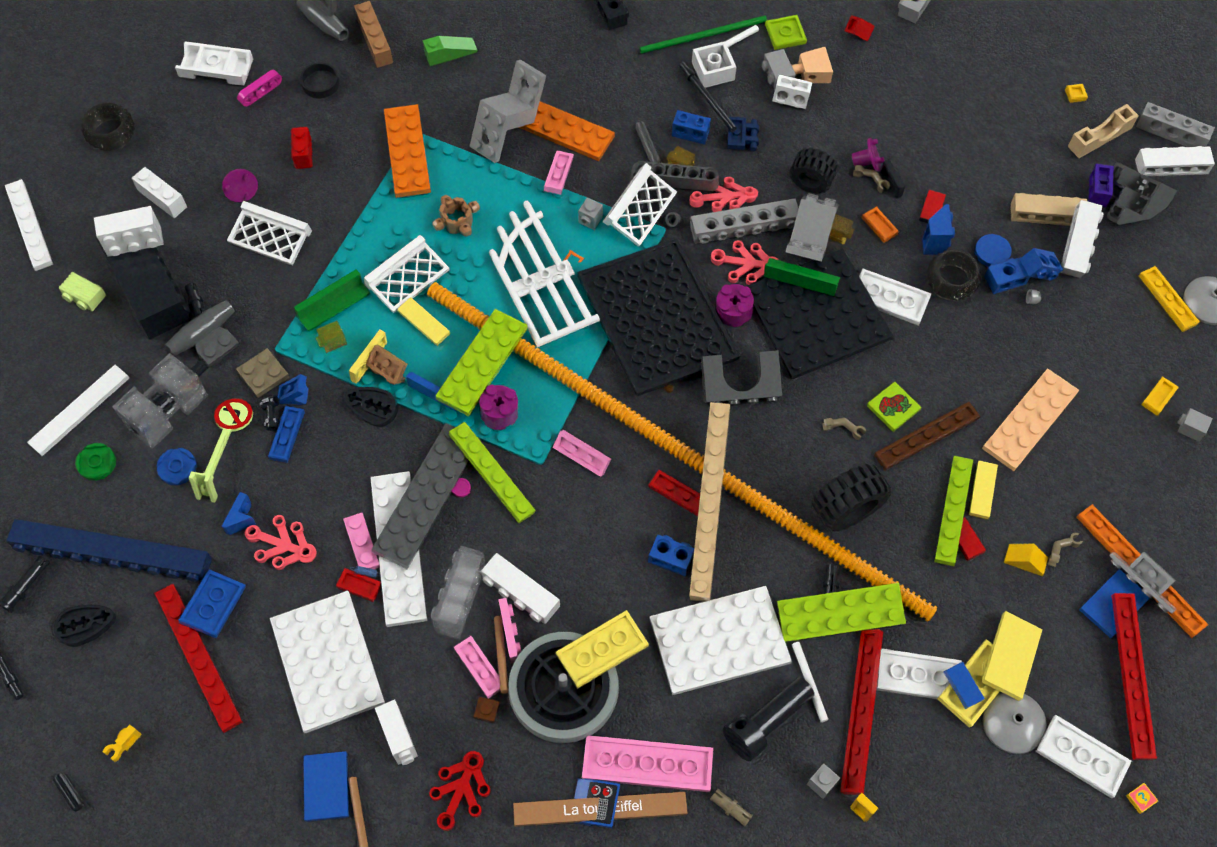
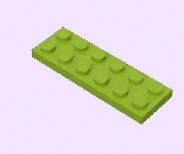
[435,309,528,416]
[777,583,906,642]

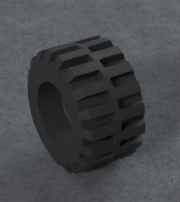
[789,148,838,194]

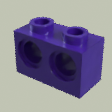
[1088,164,1114,207]

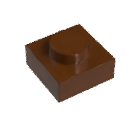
[474,697,500,723]

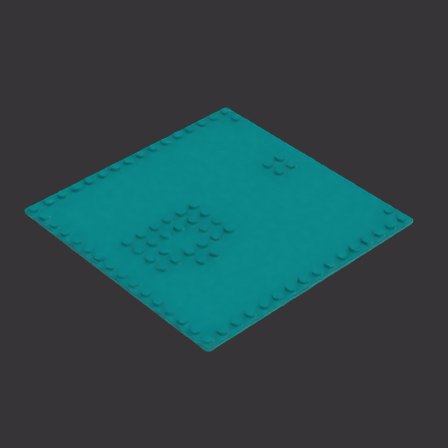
[275,134,666,465]

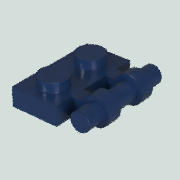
[727,117,759,151]

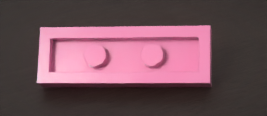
[544,151,574,195]
[553,430,611,477]
[343,513,380,569]
[498,598,521,663]
[454,636,500,699]

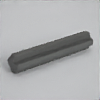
[635,121,660,163]

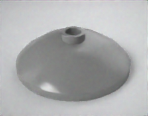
[1183,276,1217,325]
[983,693,1047,754]

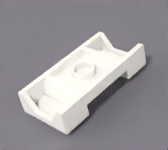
[175,42,253,86]

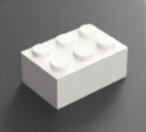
[94,206,164,257]

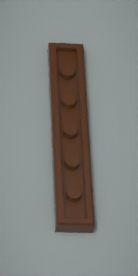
[874,402,980,470]

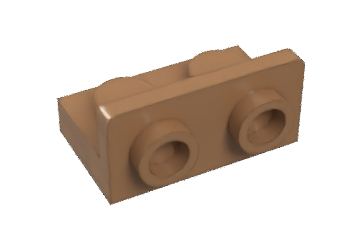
[366,345,408,384]

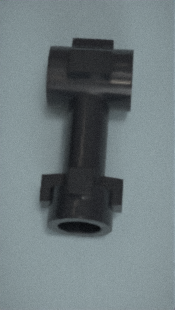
[260,395,279,431]

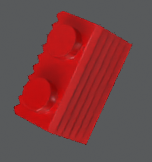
[291,127,313,169]

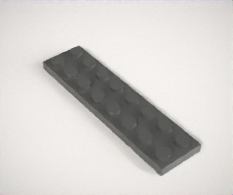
[372,423,480,569]

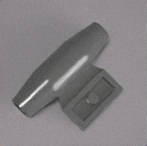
[296,0,349,41]
[165,300,239,367]

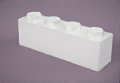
[1135,146,1215,176]
[1060,200,1103,278]
[481,553,560,624]

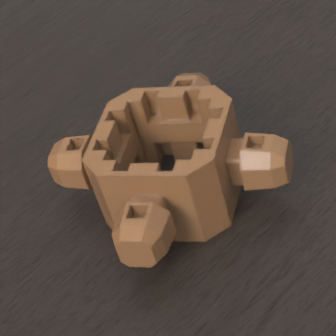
[432,195,480,237]

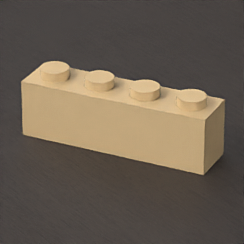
[1011,193,1087,226]

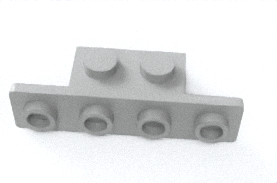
[1109,552,1177,613]

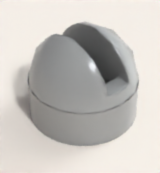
[1026,289,1041,304]

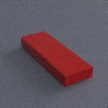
[648,470,700,516]

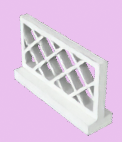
[602,163,677,247]
[227,201,312,266]
[364,235,449,313]

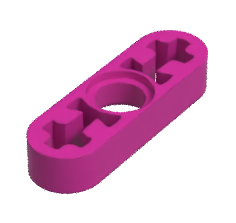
[237,70,282,106]

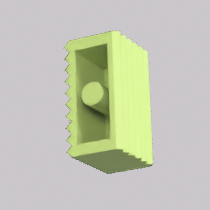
[59,272,106,312]

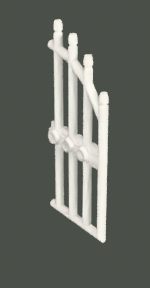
[489,201,600,348]

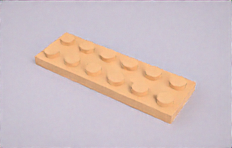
[982,368,1079,471]

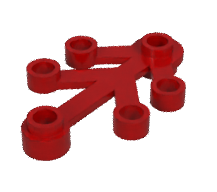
[429,751,491,831]

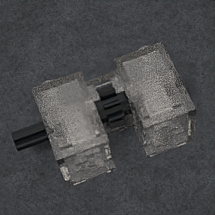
[112,353,208,449]

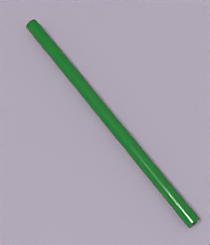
[640,15,767,54]

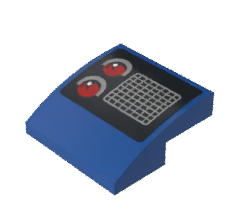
[574,778,620,829]

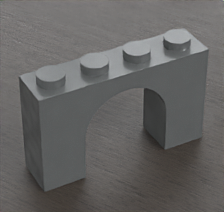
[701,350,782,405]

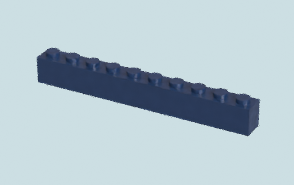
[7,519,212,582]

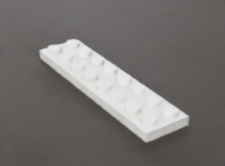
[371,471,427,627]

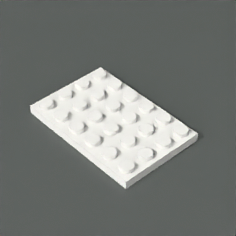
[650,586,792,695]
[270,591,385,733]

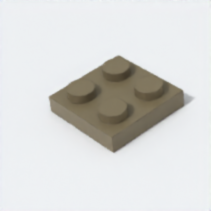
[236,348,289,398]

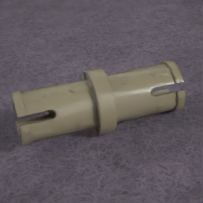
[710,789,753,827]

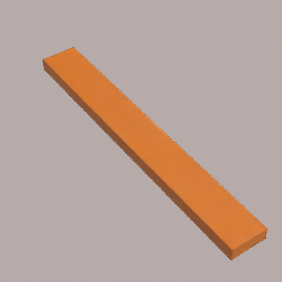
[1076,504,1209,638]

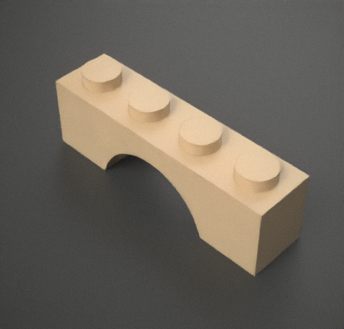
[1068,104,1139,158]

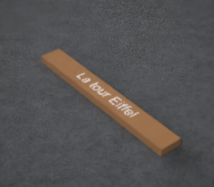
[513,792,688,827]

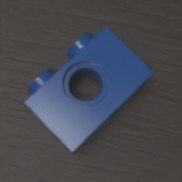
[984,257,1030,294]

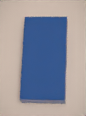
[944,662,985,709]

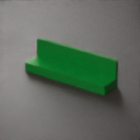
[764,258,840,296]
[294,269,370,331]

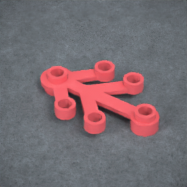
[690,177,758,212]
[711,240,778,285]
[245,515,317,570]

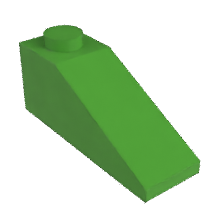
[423,36,478,66]

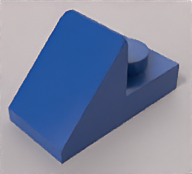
[277,374,309,405]
[222,492,256,535]

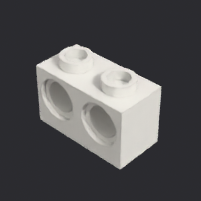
[772,75,812,109]

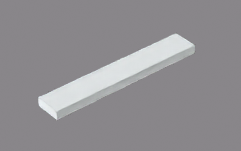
[27,365,129,456]

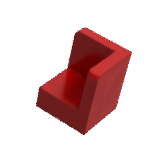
[844,15,875,41]

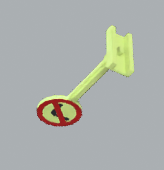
[189,399,253,503]

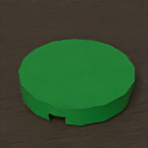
[75,443,116,481]

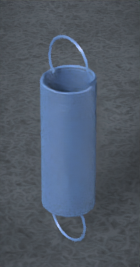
[350,566,380,577]

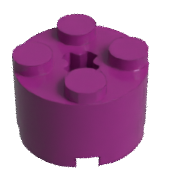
[716,284,754,327]
[479,385,518,430]

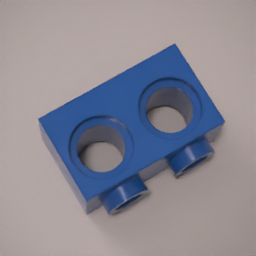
[672,110,711,145]
[1020,248,1063,281]
[648,534,695,576]

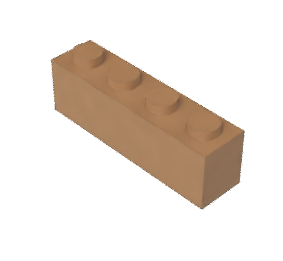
[354,1,393,68]

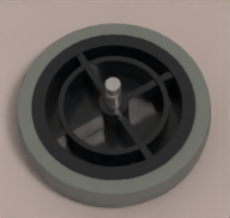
[508,632,619,743]

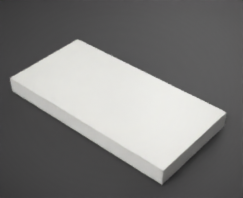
[859,268,931,325]
[876,649,962,699]
[1036,715,1131,798]

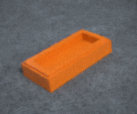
[862,206,899,243]

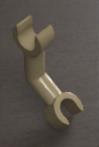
[853,165,890,193]
[822,418,866,440]
[1047,533,1083,567]

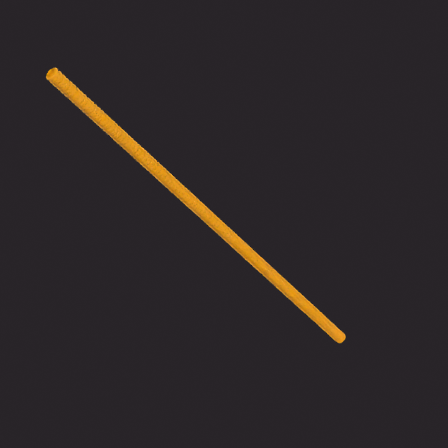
[427,282,937,622]

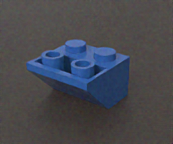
[922,204,955,255]

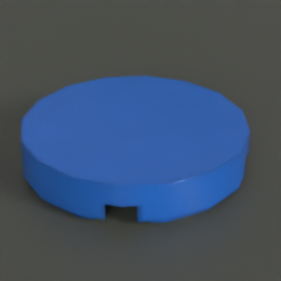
[974,234,1012,267]
[157,448,197,485]

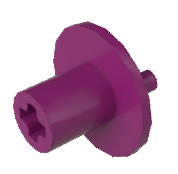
[852,138,885,172]
[222,169,258,202]

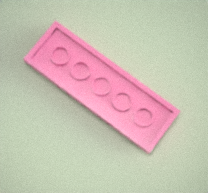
[582,736,713,792]

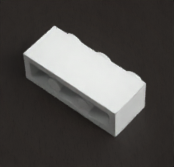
[132,167,187,218]

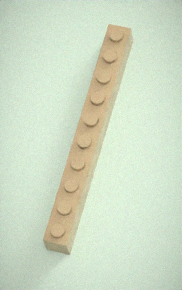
[689,402,730,602]

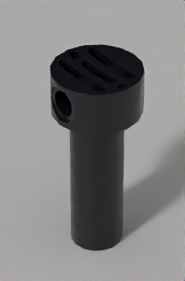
[723,677,815,761]

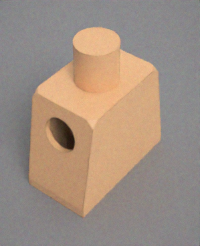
[791,47,833,83]

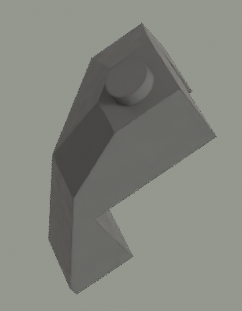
[1107,162,1177,225]

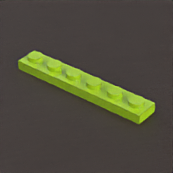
[448,422,536,524]
[934,456,973,566]

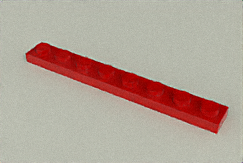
[155,584,243,733]
[1111,593,1157,760]
[840,629,883,795]

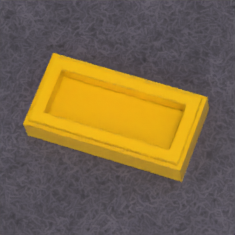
[1141,376,1179,416]
[850,793,878,822]

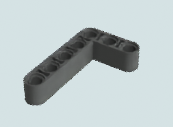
[628,161,719,213]

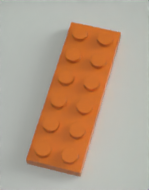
[518,101,615,161]
[384,104,431,198]

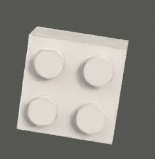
[692,41,736,88]

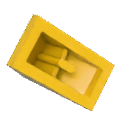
[1004,544,1048,576]

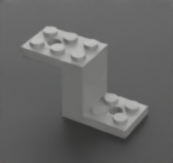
[470,60,546,163]
[786,193,839,262]

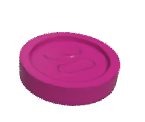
[452,478,471,498]

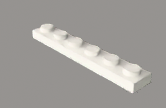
[5,179,53,271]

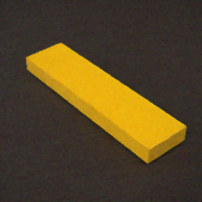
[1139,266,1200,332]

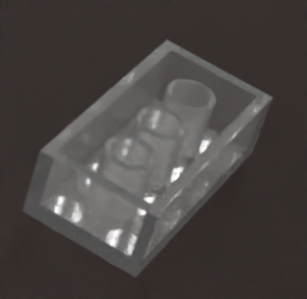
[431,545,486,640]

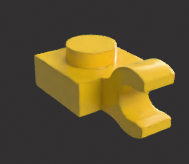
[103,724,142,762]

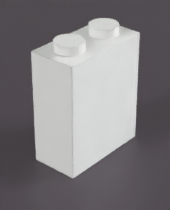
[375,700,418,765]

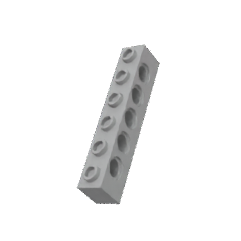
[690,199,799,244]

